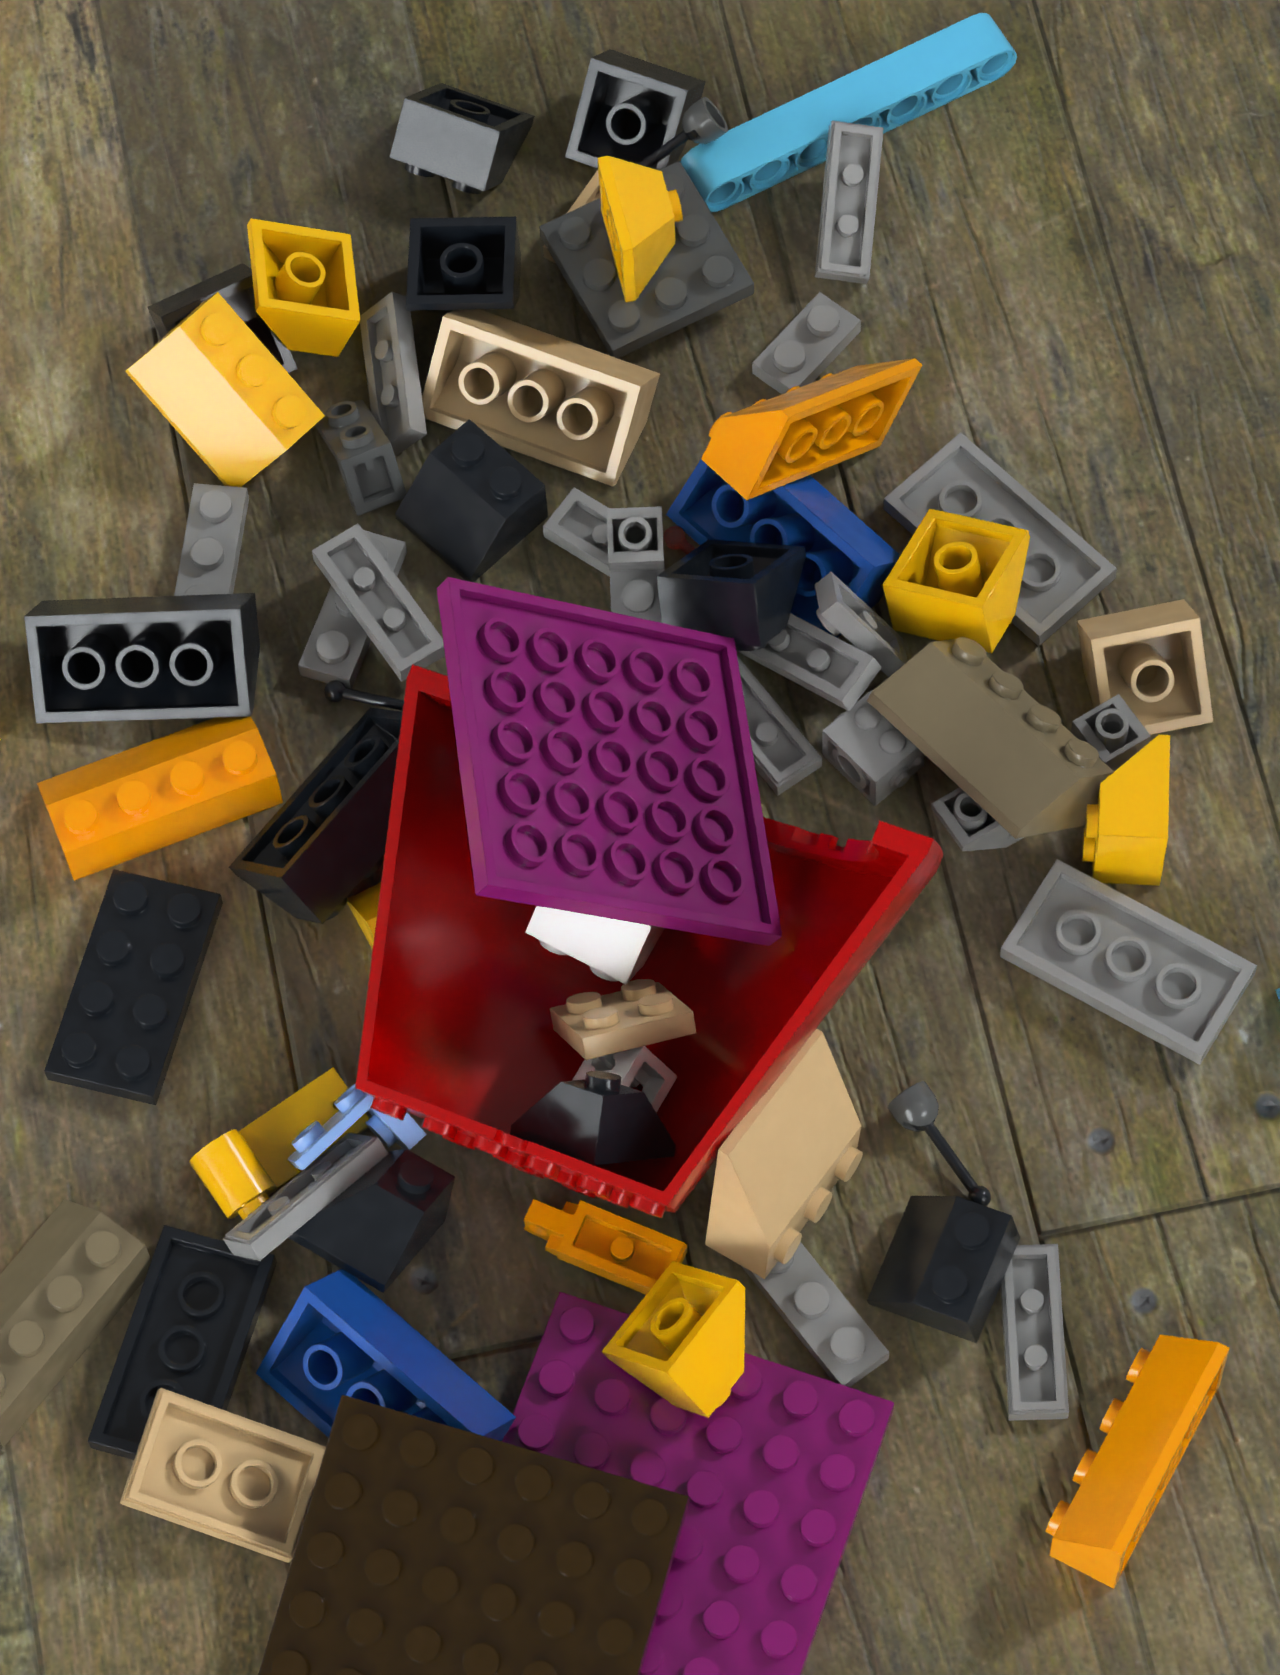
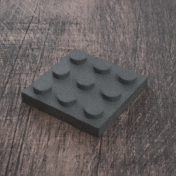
[539,161,754,358]

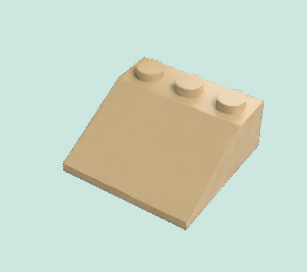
[705,1029,863,1279]

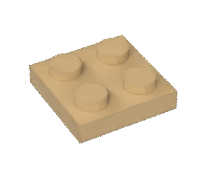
[550,979,696,1060]

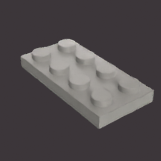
[883,432,1117,646]
[1000,859,1257,1065]

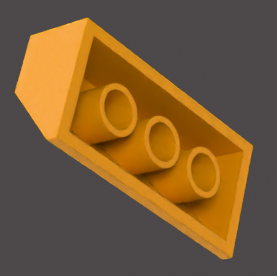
[701,358,922,501]
[37,716,283,881]
[1045,1334,1230,1589]

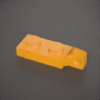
[523,1199,688,1295]

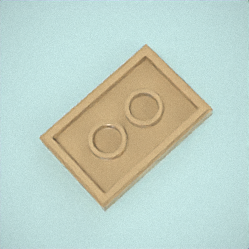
[119,1388,326,1563]

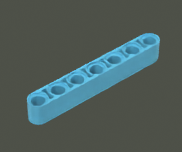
[680,13,1017,212]

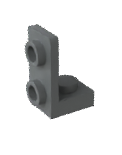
[315,400,407,516]

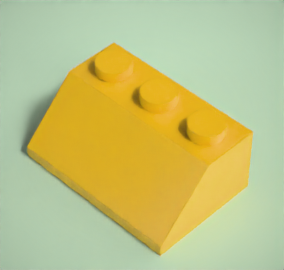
[125,292,325,487]

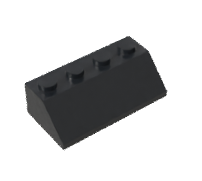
[24,593,260,723]
[229,707,402,924]

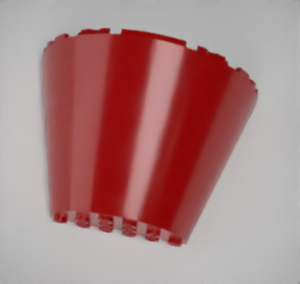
[355,664,944,1219]

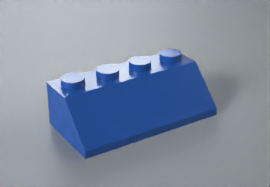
[666,459,900,638]
[256,1269,516,1441]

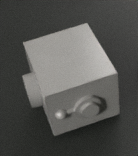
[822,690,925,806]

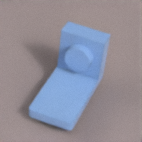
[287,1083,427,1170]

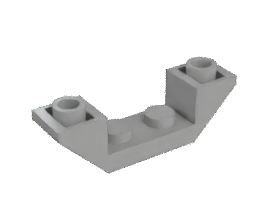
[606,506,665,623]
[931,694,1151,852]

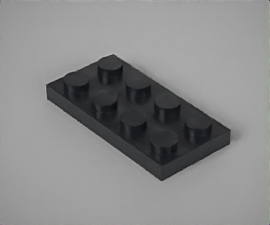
[44,869,223,1105]
[88,1225,277,1460]

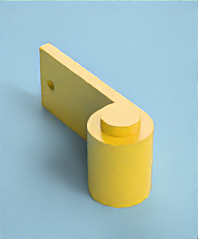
[189,1067,369,1220]

